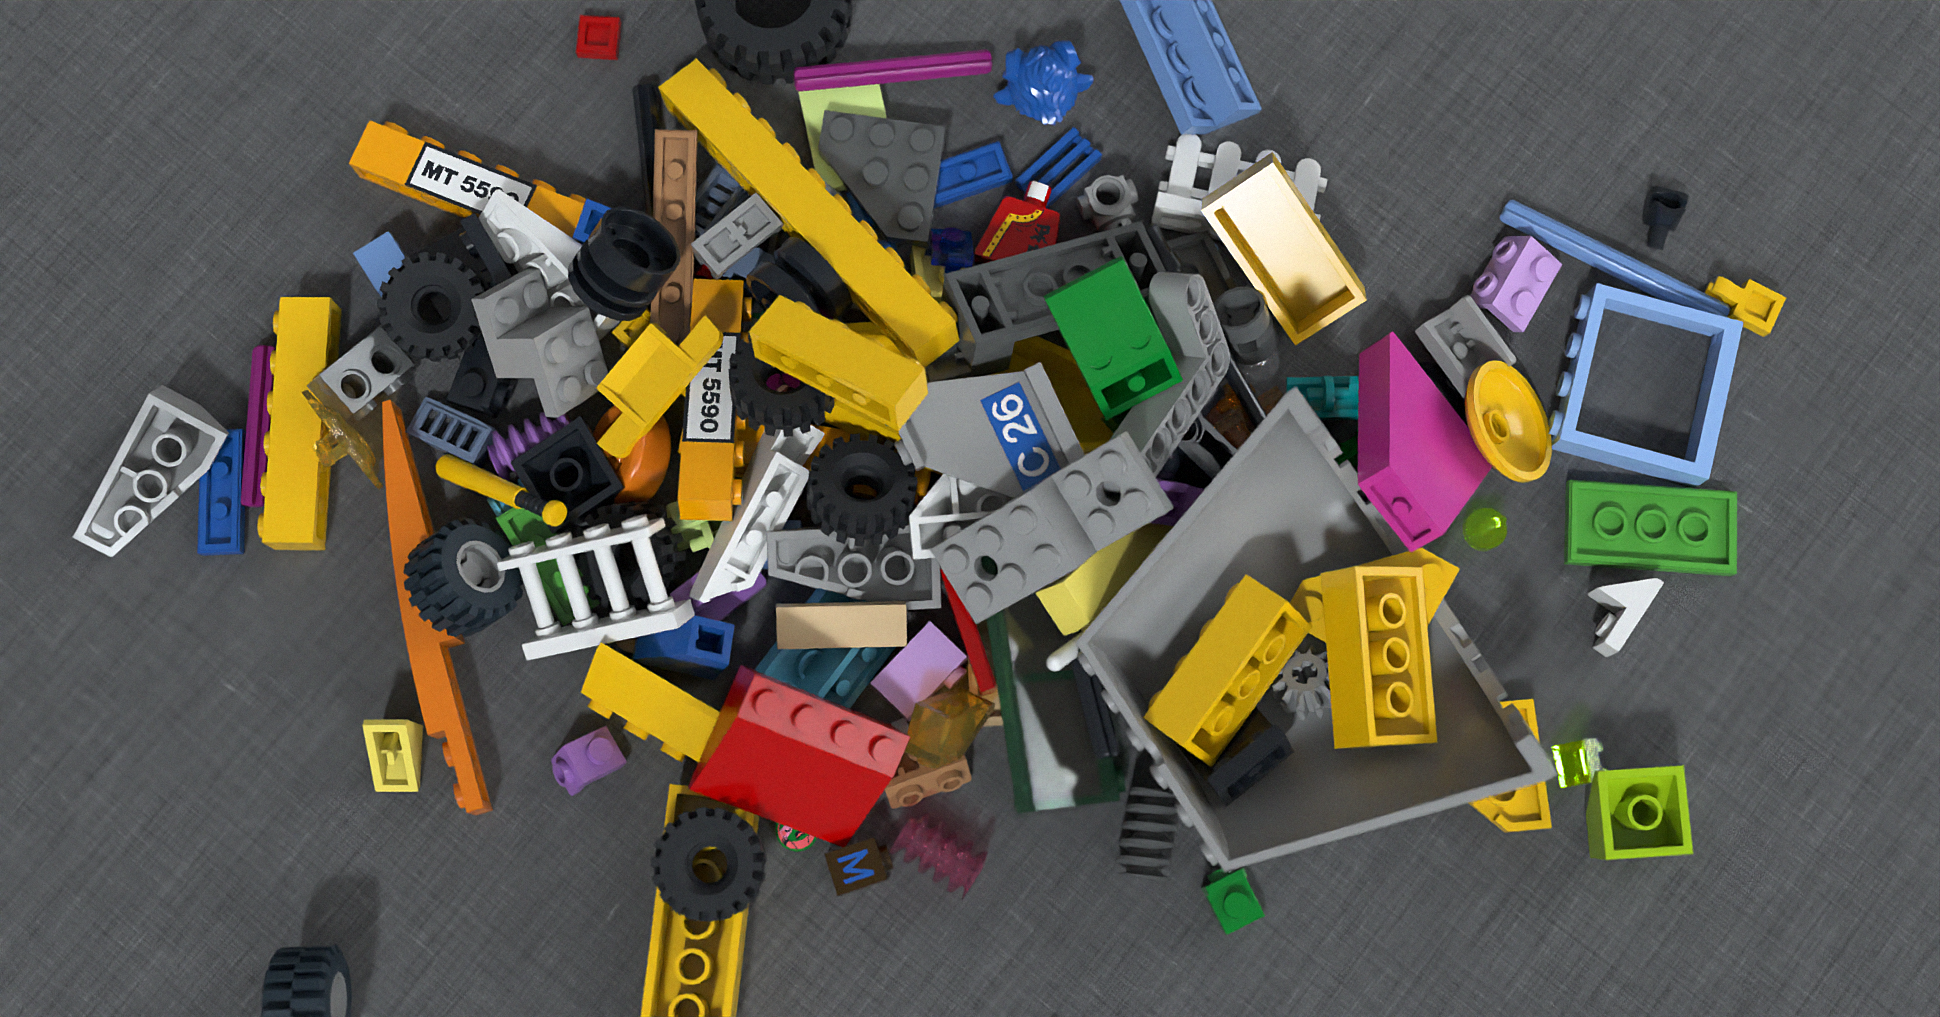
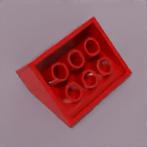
[688,665,910,847]

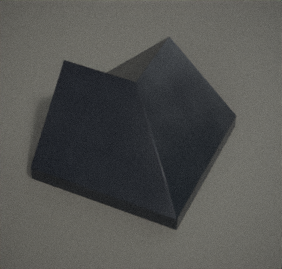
[510,416,625,534]

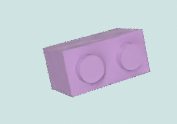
[870,621,967,723]

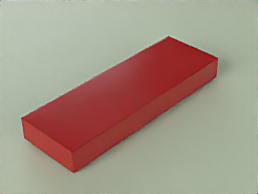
[940,570,996,697]

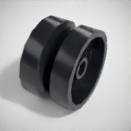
[746,237,853,320]

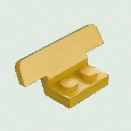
[596,315,724,458]

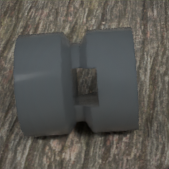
[1213,287,1279,365]

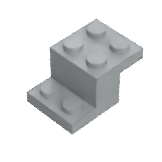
[471,268,608,417]

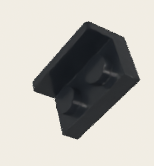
[446,336,512,418]

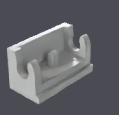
[691,193,783,280]

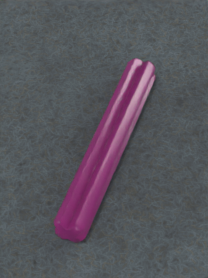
[241,345,276,508]

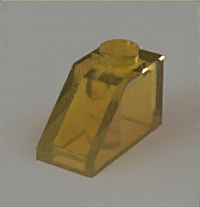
[905,687,995,768]

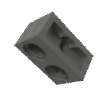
[306,326,414,424]

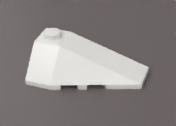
[478,189,620,341]

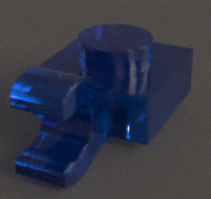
[929,228,974,277]

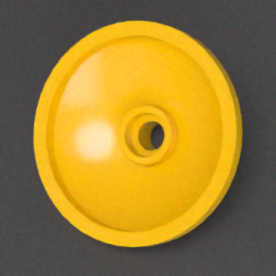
[1465,361,1552,483]

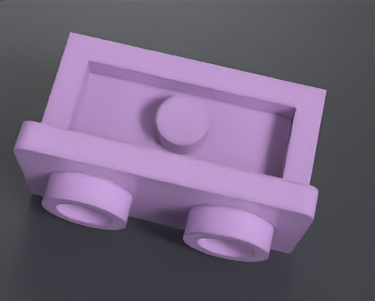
[1470,236,1562,332]

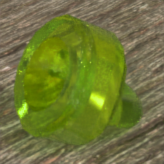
[1463,508,1507,551]

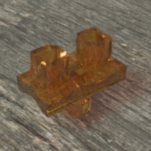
[1212,382,1283,451]

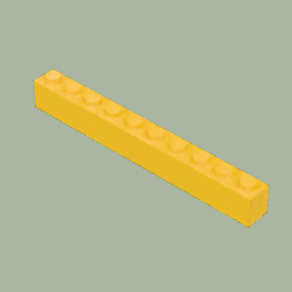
[658,59,960,368]

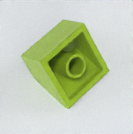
[1586,765,1693,860]

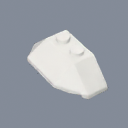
[909,474,1013,560]

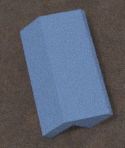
[1120,0,1262,135]

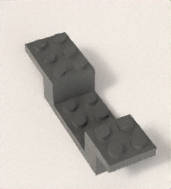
[925,221,1236,383]

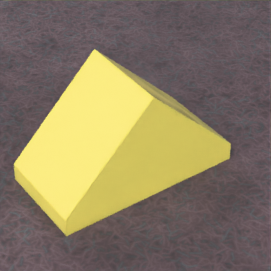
[362,720,423,792]

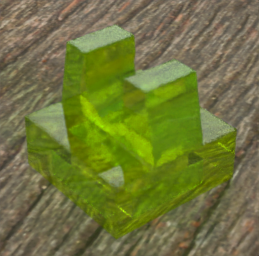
[1552,738,1607,788]

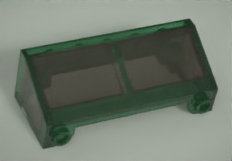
[981,556,1126,819]

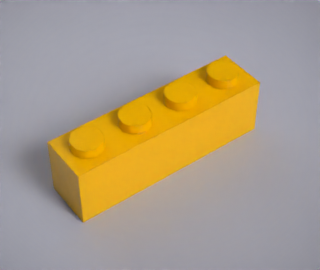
[749,295,928,431]

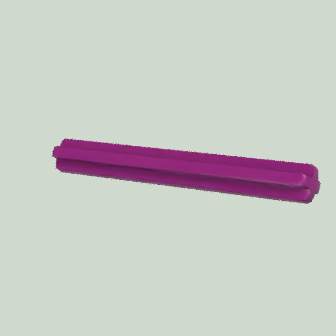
[793,49,992,92]

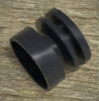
[568,206,680,321]

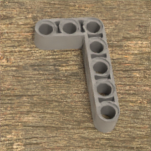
[1102,272,1230,493]

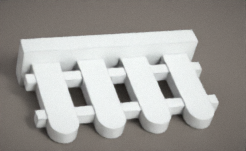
[1151,134,1327,241]

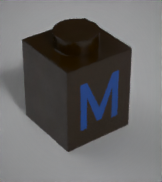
[824,837,894,897]

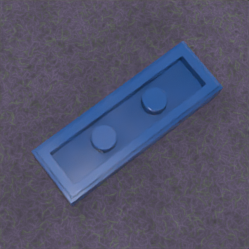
[197,429,246,556]

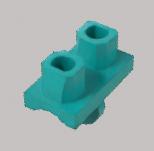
[1285,375,1359,420]

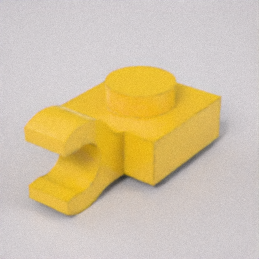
[1704,276,1786,337]

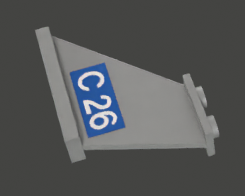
[886,362,1084,498]

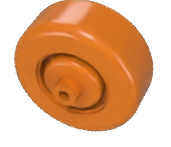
[593,405,671,504]

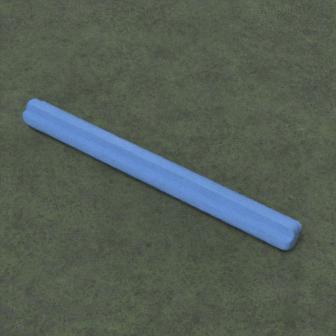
[1500,200,1730,317]

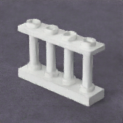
[497,515,695,660]

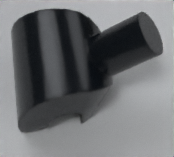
[1642,186,1689,250]

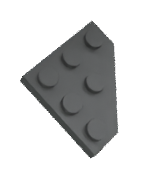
[818,110,946,247]

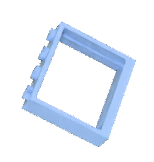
[1548,283,1744,488]

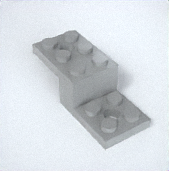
[930,431,1173,624]

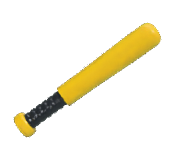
[436,454,567,527]

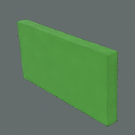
[1564,480,1737,576]

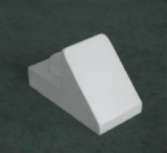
[1587,578,1664,657]

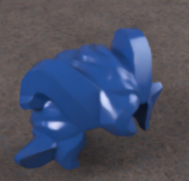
[993,40,1093,125]

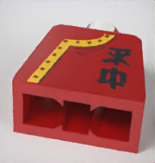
[974,181,1060,264]

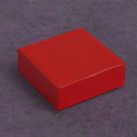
[576,15,622,60]

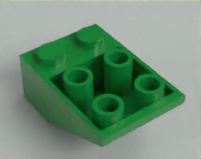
[1043,256,1184,420]

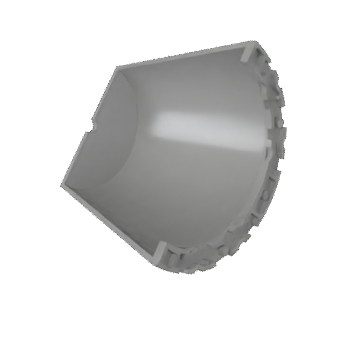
[1076,387,1558,872]

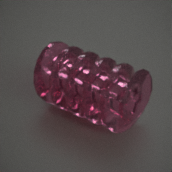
[889,811,988,900]

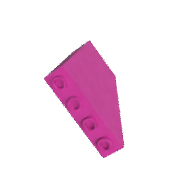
[1358,331,1492,552]

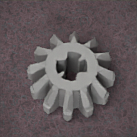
[1271,644,1331,721]

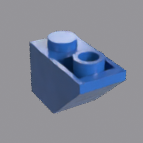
[632,615,735,680]

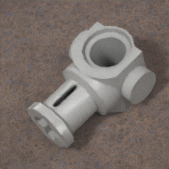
[1076,175,1138,232]

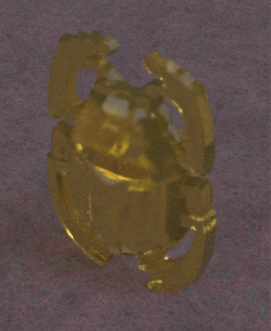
[302,390,384,490]

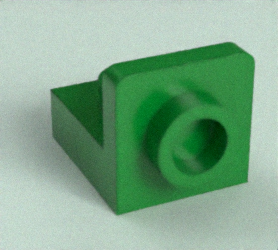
[1201,867,1265,935]

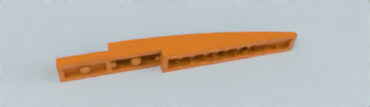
[382,400,493,816]

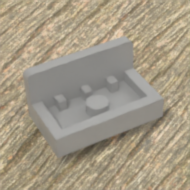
[1414,295,1516,398]

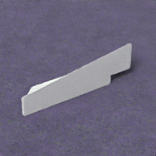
[689,425,825,603]

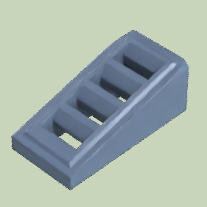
[695,164,748,240]
[406,396,499,468]

